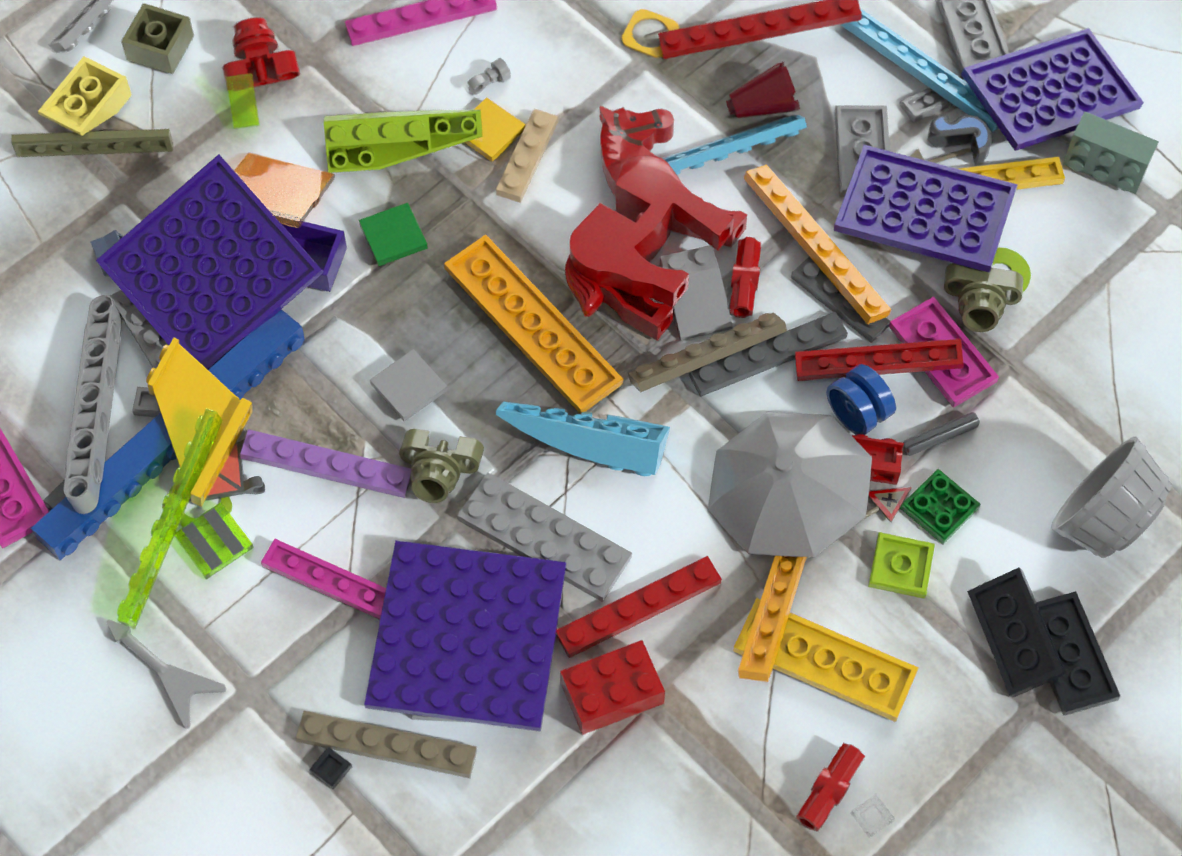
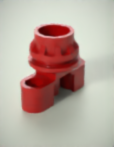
[222,17,300,91]

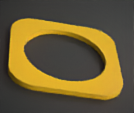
[622,9,679,58]

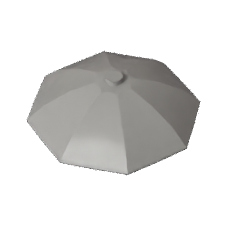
[708,413,872,557]

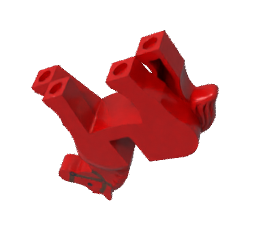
[565,106,747,341]

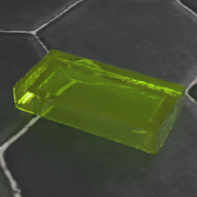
[226,73,260,129]

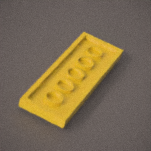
[733,598,919,722]

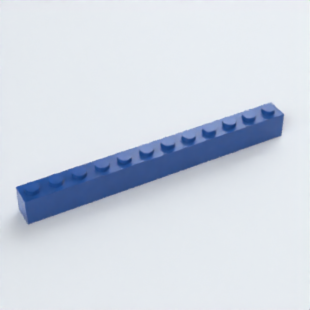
[31,309,305,560]

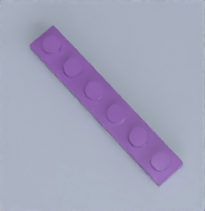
[240,429,411,498]

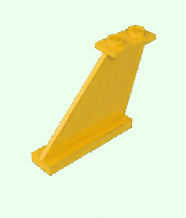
[146,338,253,507]

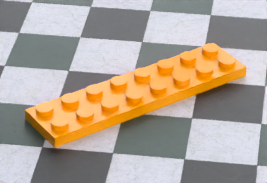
[444,235,623,414]

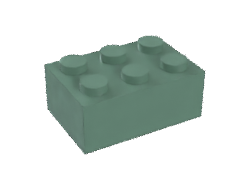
[1063,112,1159,194]

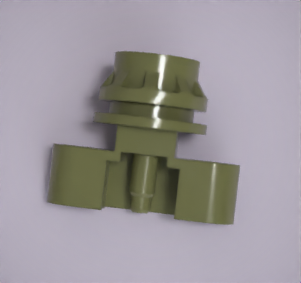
[944,263,1023,332]
[399,429,484,503]

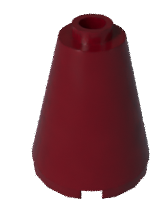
[726,61,800,119]

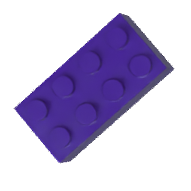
[273,214,347,292]

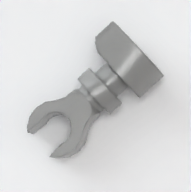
[467,57,511,95]

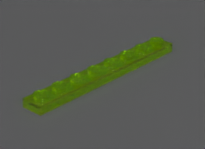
[117,408,223,630]

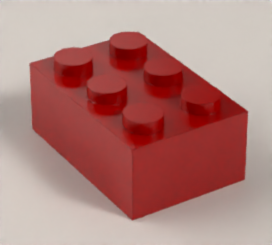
[560,640,665,735]

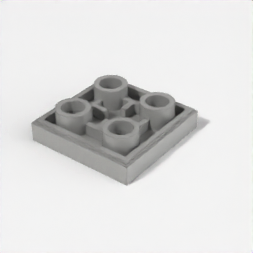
[370,349,448,422]

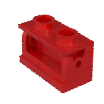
[851,434,904,485]

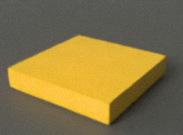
[464,97,526,162]

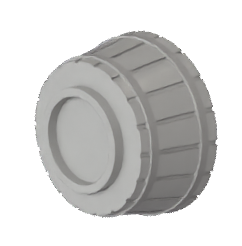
[1051,437,1172,558]

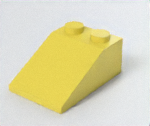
[38,56,132,136]

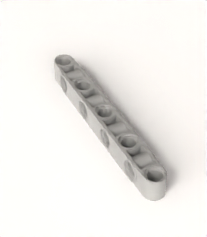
[64,295,122,514]

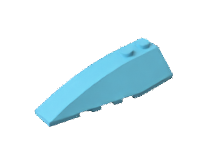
[496,402,670,476]

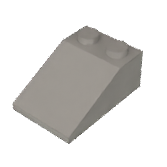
[659,245,733,341]

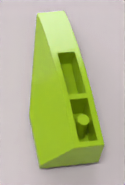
[324,110,483,173]

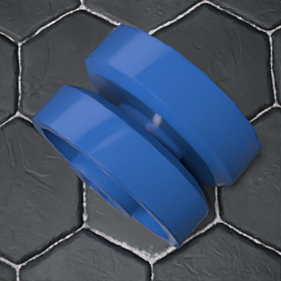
[826,364,896,435]

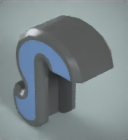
[927,115,992,165]

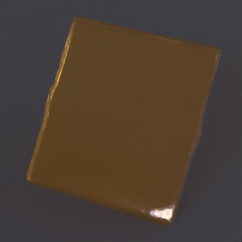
[234,152,335,228]

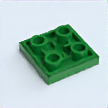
[359,203,428,267]
[900,469,981,544]

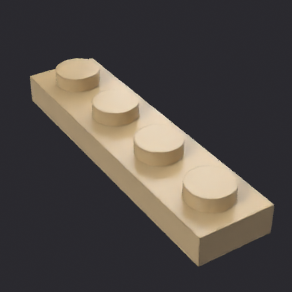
[496,109,558,203]

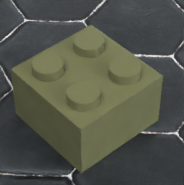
[121,3,194,74]

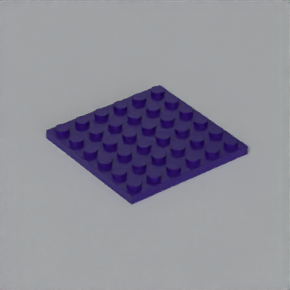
[96,154,324,370]
[364,540,567,732]

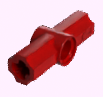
[729,237,761,318]
[796,742,865,832]

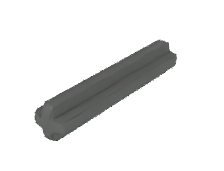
[903,412,980,456]

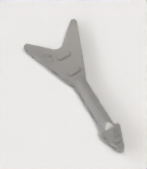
[107,620,226,729]

